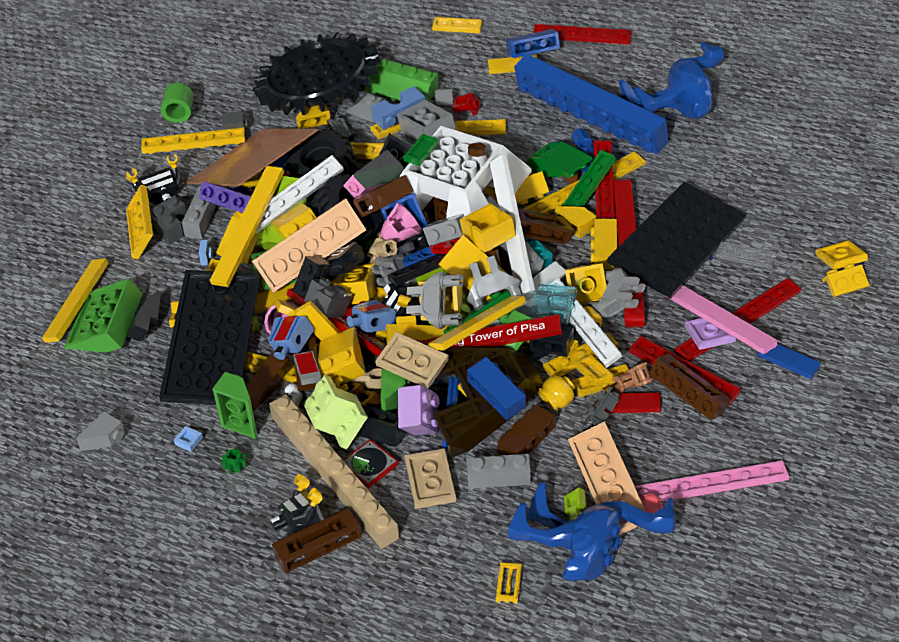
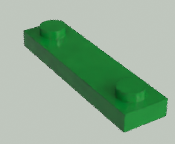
[562,150,616,207]
[443,290,511,334]

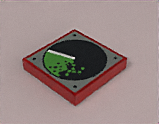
[343,439,399,489]

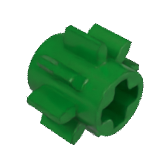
[221,448,247,474]

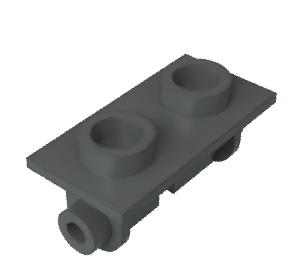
[584,387,619,427]

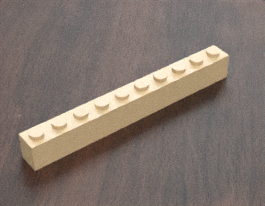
[269,395,399,549]

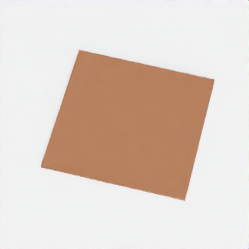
[186,129,318,187]

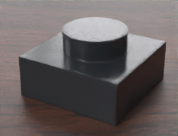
[397,240,416,257]

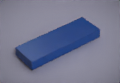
[758,344,821,379]

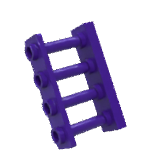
[198,181,254,213]

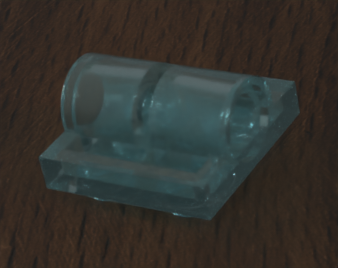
[530,284,578,325]

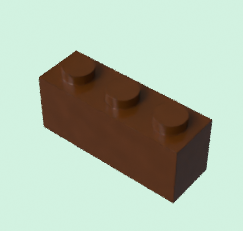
[497,405,555,456]

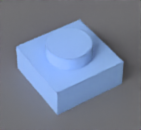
[199,240,213,265]
[174,426,203,452]

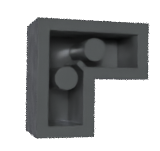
[150,195,187,245]
[305,277,352,318]

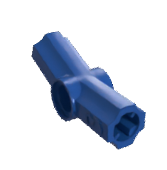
[571,128,594,173]

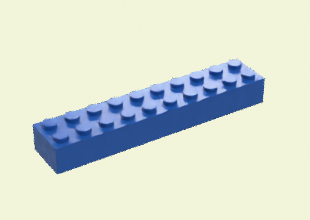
[514,54,669,155]

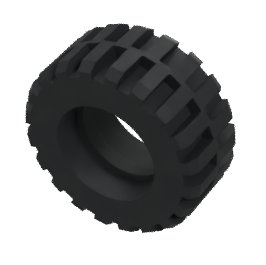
[286,129,357,197]
[312,175,383,245]

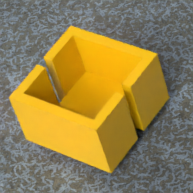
[460,203,516,252]

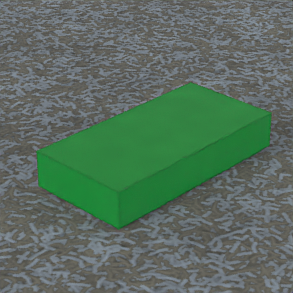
[403,134,439,166]

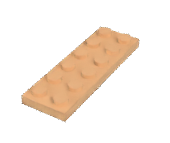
[252,199,366,293]
[568,421,646,535]

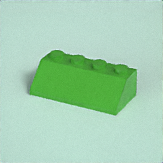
[364,58,439,102]

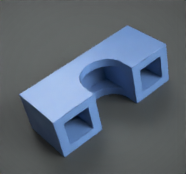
[371,86,425,130]

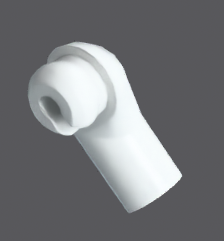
[285,383,303,407]

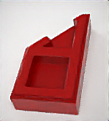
[430,237,460,254]

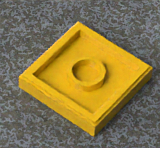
[815,240,868,270]

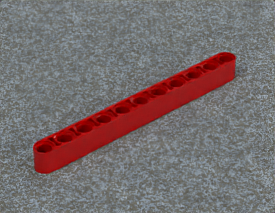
[613,179,645,328]

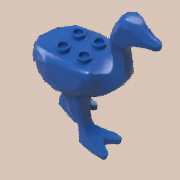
[618,42,724,120]
[508,482,676,582]

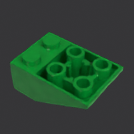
[527,141,593,178]

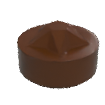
[468,143,486,157]

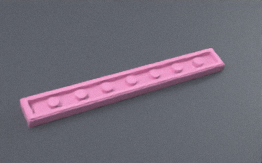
[662,286,778,354]
[635,460,789,502]

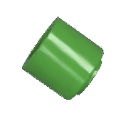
[161,83,194,122]

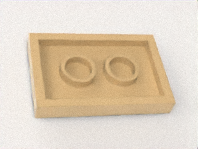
[376,332,449,389]
[404,448,456,509]

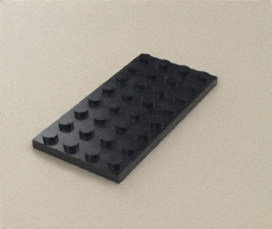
[607,182,746,299]
[159,270,261,405]

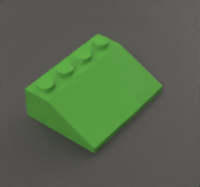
[64,278,143,352]

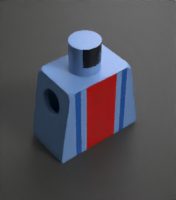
[347,300,396,332]
[268,316,314,360]

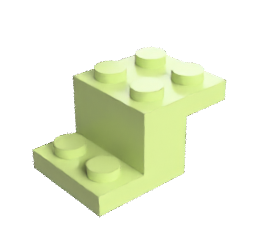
[304,375,368,449]

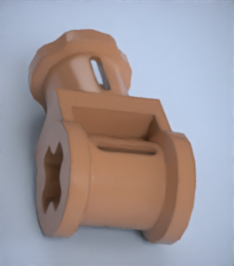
[612,362,655,393]

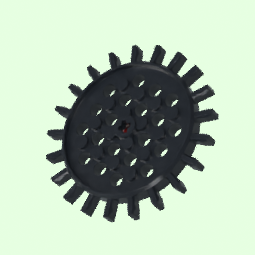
[253,32,381,115]

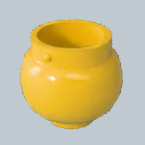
[538,375,575,412]

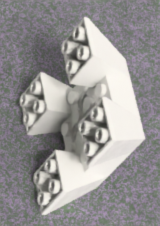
[400,126,532,218]

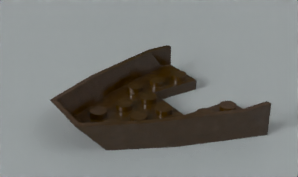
[415,347,543,458]

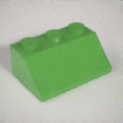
[213,372,258,439]

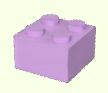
[398,385,439,435]

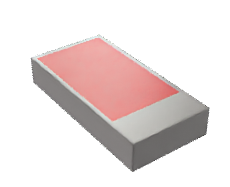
[293,351,321,385]

